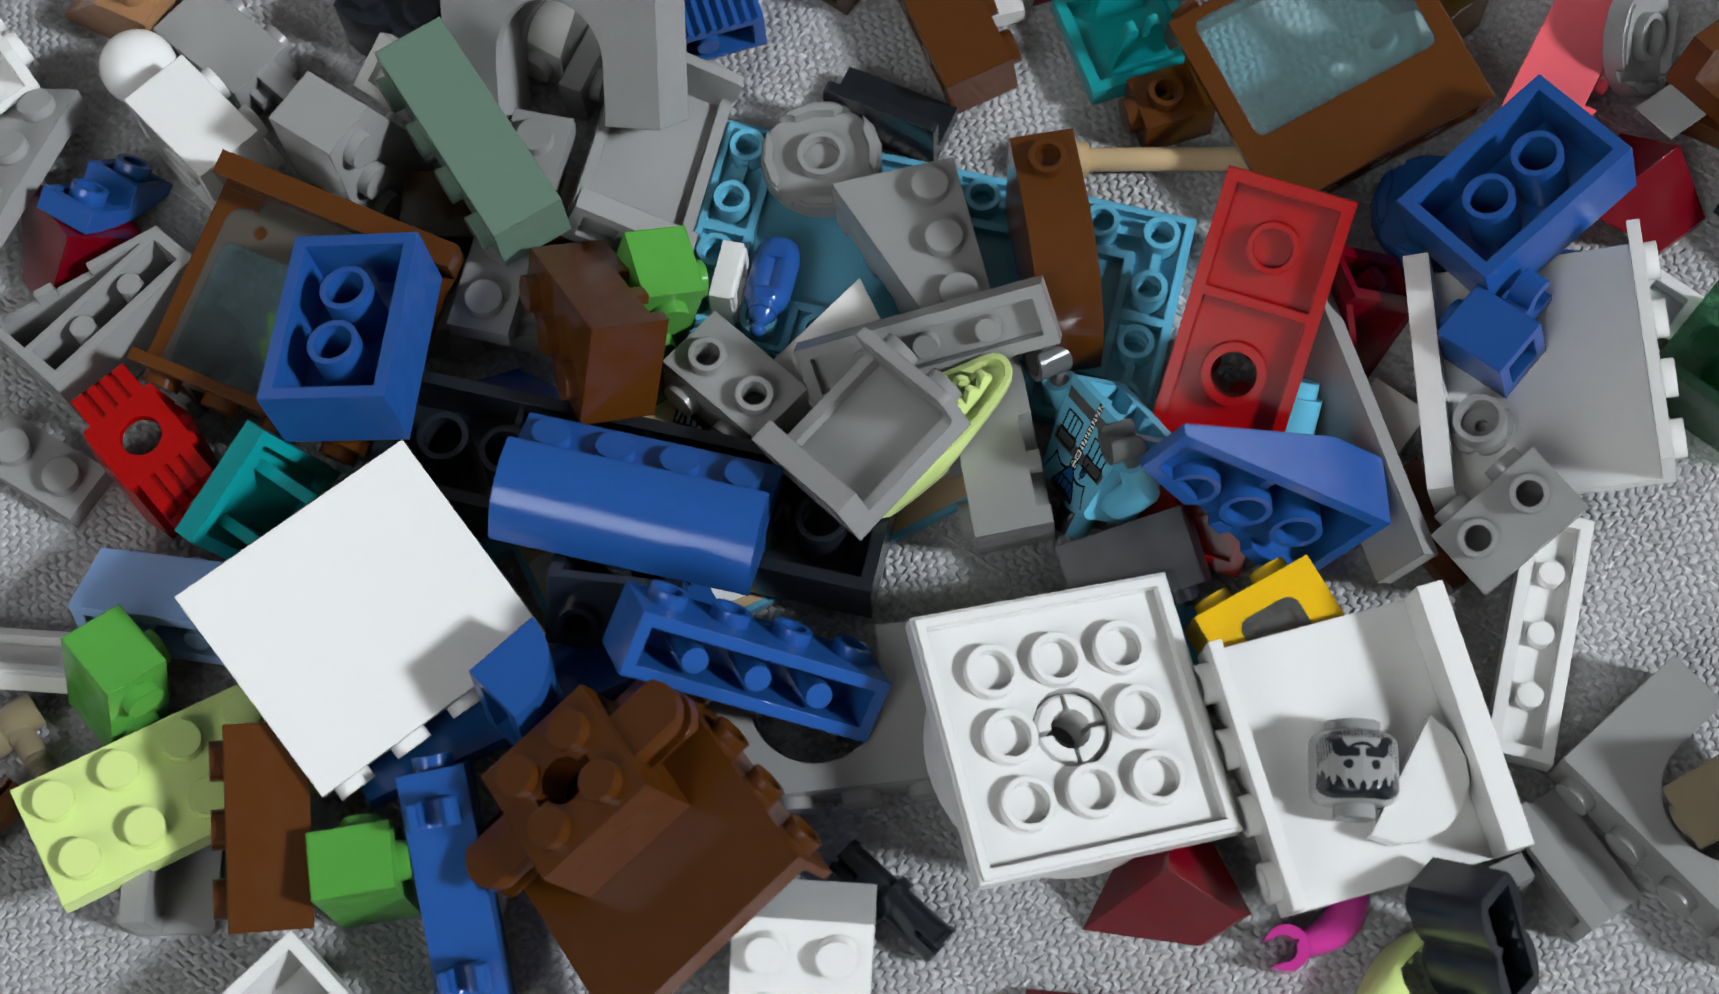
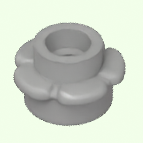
[1449,394,1515,456]

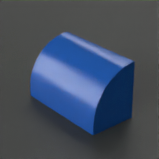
[469,617,564,747]

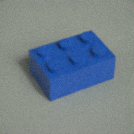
[1396,74,1637,300]
[256,232,442,442]

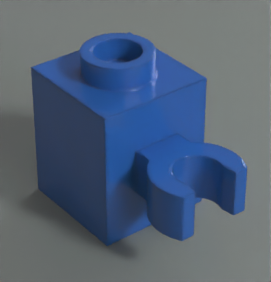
[1437,268,1553,399]

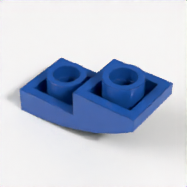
[37,154,173,235]

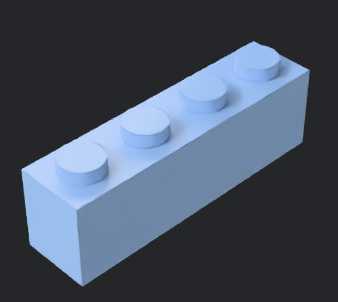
[67,547,224,665]

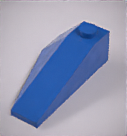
[1140,424,1391,571]

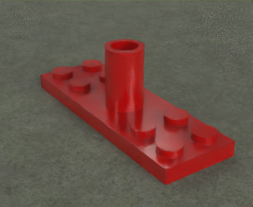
[1118,165,1358,578]

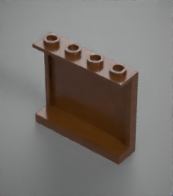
[484,679,832,994]

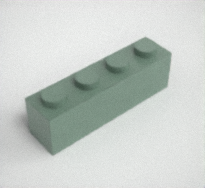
[374,16,572,266]

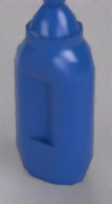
[743,236,802,337]

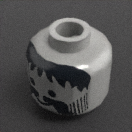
[1308,718,1399,823]

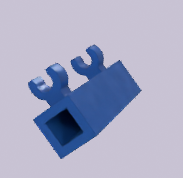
[395,751,517,994]

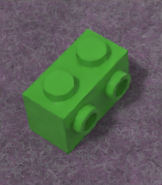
[616,225,709,360]
[60,604,173,746]
[306,814,421,929]

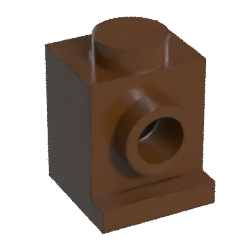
[1118,58,1216,147]

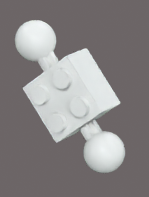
[99,29,284,212]

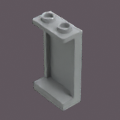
[560,52,744,254]

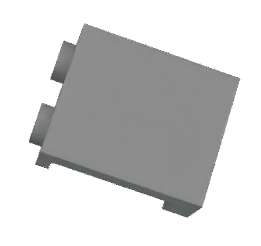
[752,326,971,541]

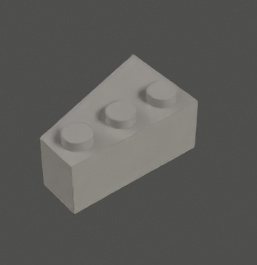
[268,71,437,219]
[832,157,990,314]
[0,226,222,423]
[949,355,1055,554]

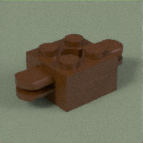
[465,679,698,898]

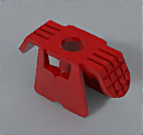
[70,363,219,539]

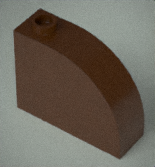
[1005,128,1104,371]

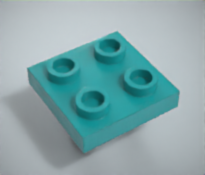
[1051,0,1185,106]
[174,419,340,560]

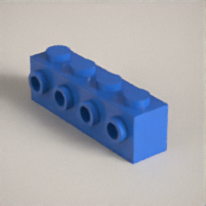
[602,580,892,743]

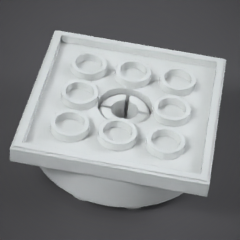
[905,572,1243,892]

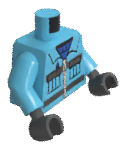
[1022,345,1171,539]

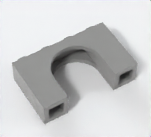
[440,0,689,131]
[709,621,938,816]
[1547,655,1719,956]

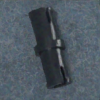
[828,839,956,963]

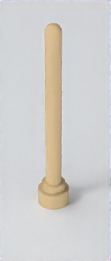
[1075,135,1249,178]

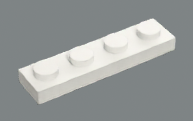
[1489,517,1595,772]

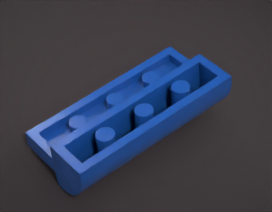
[488,412,784,596]

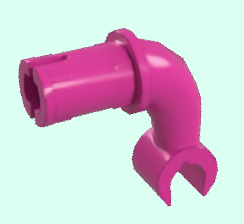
[1260,894,1371,974]

